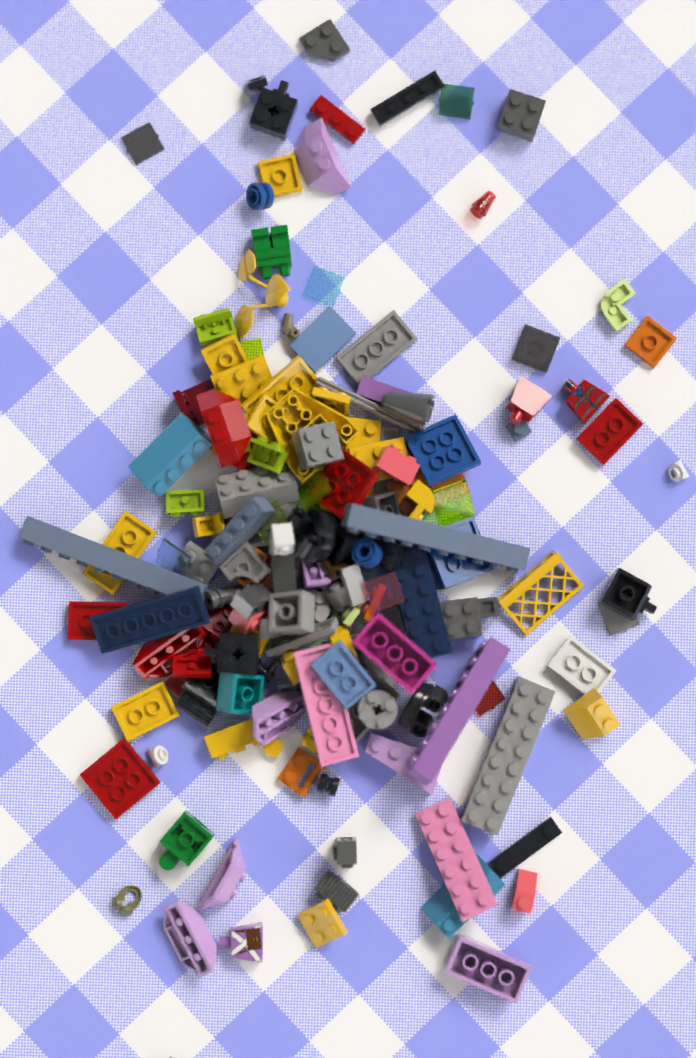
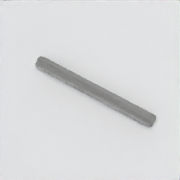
[315,377,419,433]

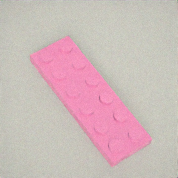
[293,642,359,767]
[415,797,499,922]

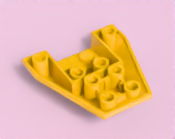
[265,387,360,483]

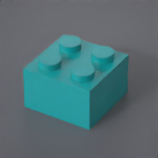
[216,673,264,714]

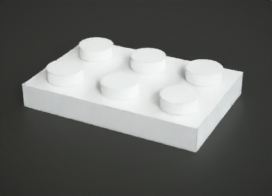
[547,635,617,695]

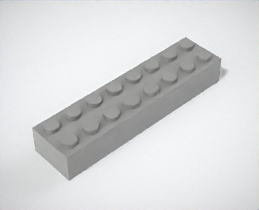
[460,676,556,836]

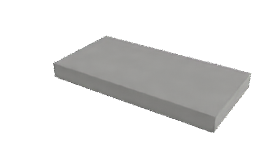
[335,310,418,386]

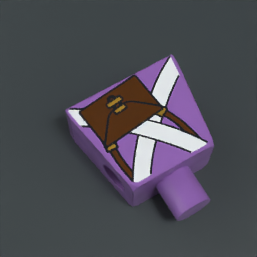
[219,922,263,962]

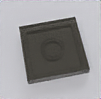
[511,324,561,373]

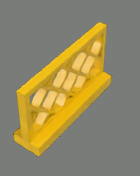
[497,550,584,636]

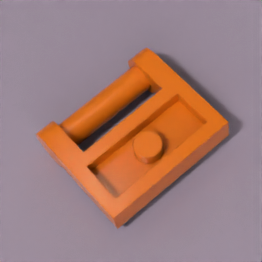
[277,746,327,798]

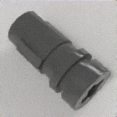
[204,584,244,610]

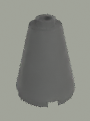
[380,391,436,432]

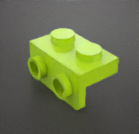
[193,308,238,347]
[247,436,288,474]
[165,489,205,518]

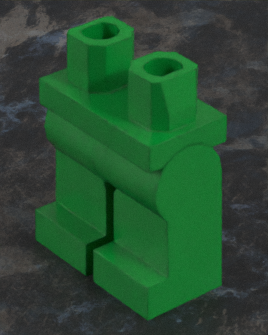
[251,224,292,280]

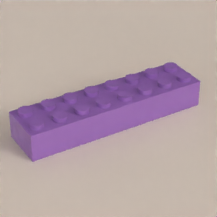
[406,637,511,786]

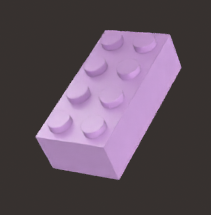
[444,933,532,1004]

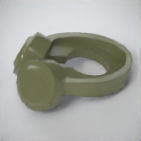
[112,885,142,916]

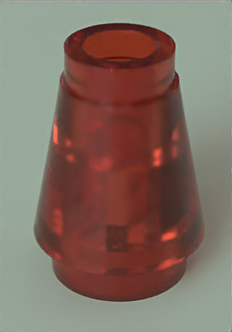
[470,190,496,219]

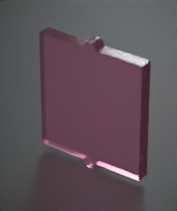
[362,571,405,613]

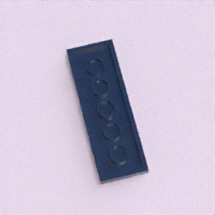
[391,544,453,658]
[90,585,211,654]

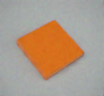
[624,315,677,369]

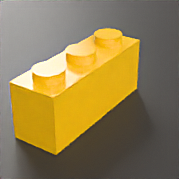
[204,718,260,760]

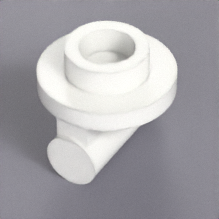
[668,460,689,482]
[148,745,168,768]

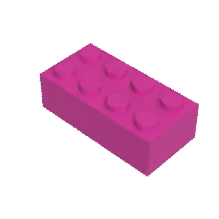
[352,612,438,694]

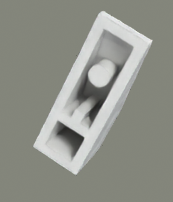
[267,523,295,555]

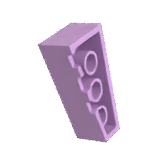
[365,732,443,795]

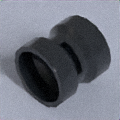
[316,773,340,797]

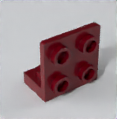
[173,380,213,426]
[201,600,233,647]

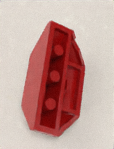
[196,389,252,468]
[132,626,206,679]

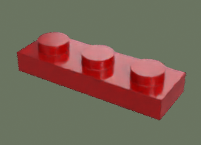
[309,95,366,145]

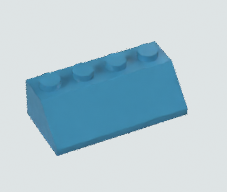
[128,412,213,498]
[421,854,505,939]

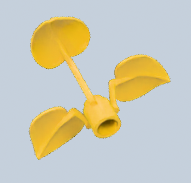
[235,249,290,340]

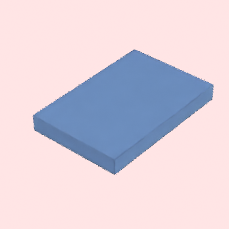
[289,306,356,373]
[310,640,377,710]

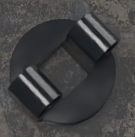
[284,508,336,562]
[398,681,448,738]

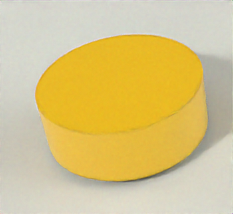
[263,738,283,757]

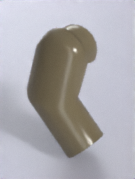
[283,313,300,340]

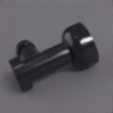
[259,657,281,683]

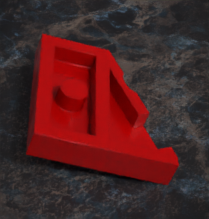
[172,643,212,678]

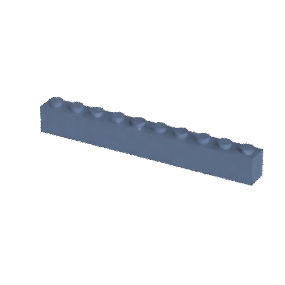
[341,503,530,573]
[19,516,208,598]

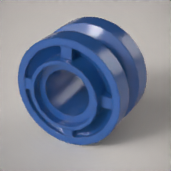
[246,182,274,210]
[351,538,383,568]

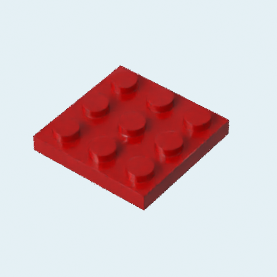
[308,447,380,520]
[80,737,161,819]

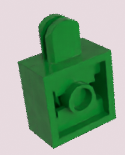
[159,810,216,870]

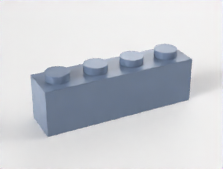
[204,496,275,565]

